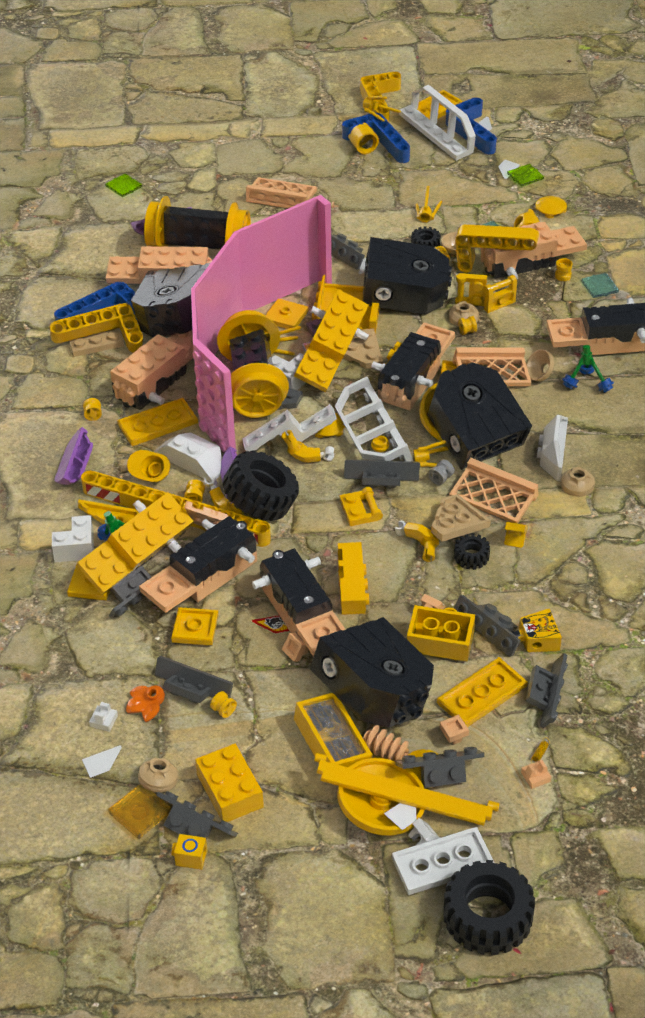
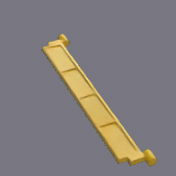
[314,753,500,826]

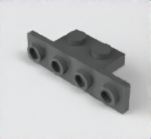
[331,233,365,270]
[344,460,420,488]
[109,565,152,619]
[454,595,521,657]
[525,653,568,728]
[155,656,233,703]
[395,747,485,788]
[156,791,238,840]

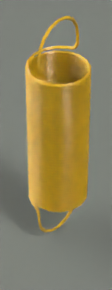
[531,737,550,763]

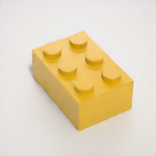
[407,605,475,662]
[195,743,264,822]

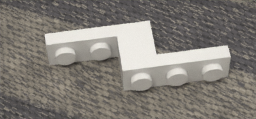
[242,404,337,452]

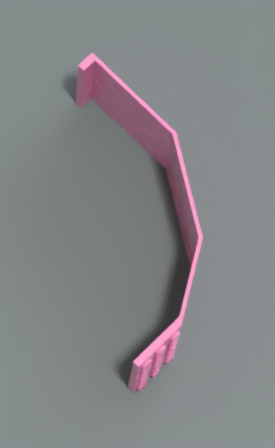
[191,195,332,453]

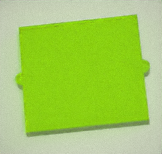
[507,164,544,187]
[105,174,142,197]

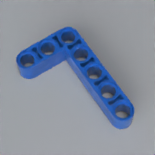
[445,98,497,155]
[342,113,410,163]
[54,282,137,321]

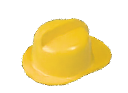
[127,450,170,482]

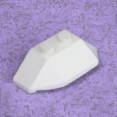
[537,415,568,481]
[154,432,222,482]

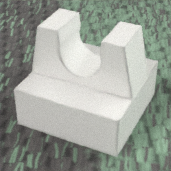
[89,702,118,732]
[409,818,440,845]

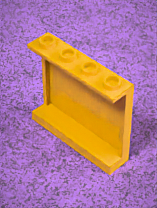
[312,275,380,334]

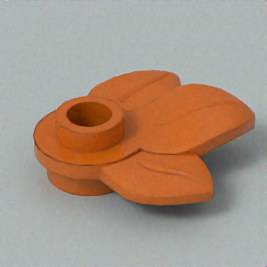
[126,685,165,722]

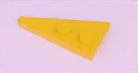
[78,499,139,527]

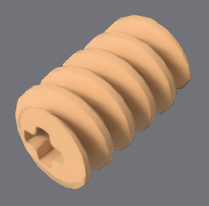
[363,725,409,761]

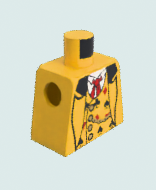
[510,608,562,652]

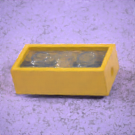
[294,693,372,767]

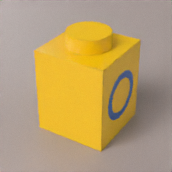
[171,834,208,870]

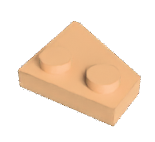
[185,501,228,526]

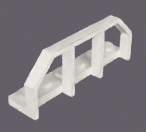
[399,85,476,161]
[335,377,414,462]

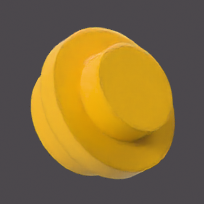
[371,435,389,452]

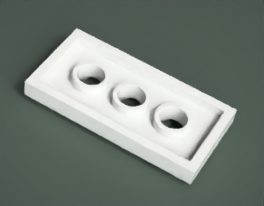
[392,827,494,895]

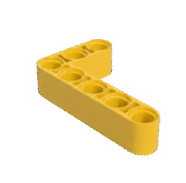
[360,72,401,123]
[455,224,539,273]
[50,303,143,353]

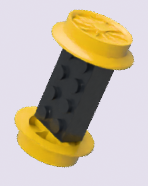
[144,196,251,250]
[217,310,289,418]

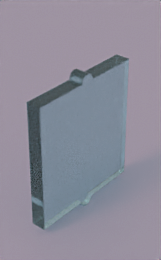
[581,273,619,298]

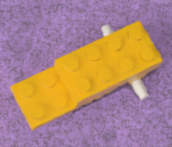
[294,289,369,392]
[76,492,194,595]

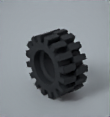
[411,226,441,247]
[454,533,490,570]

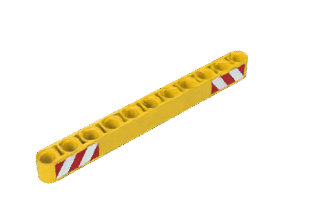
[81,470,271,547]

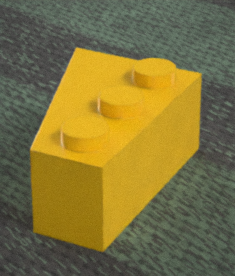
[338,542,369,615]

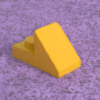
[504,522,528,548]

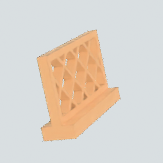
[246,177,317,208]
[453,347,532,386]
[449,458,538,523]

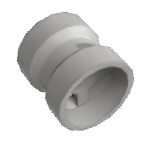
[428,459,455,485]

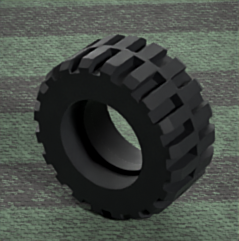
[223,450,299,521]
[443,860,535,955]

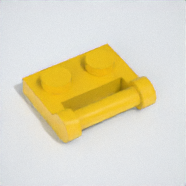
[455,273,487,306]
[483,275,517,313]
[340,487,383,526]

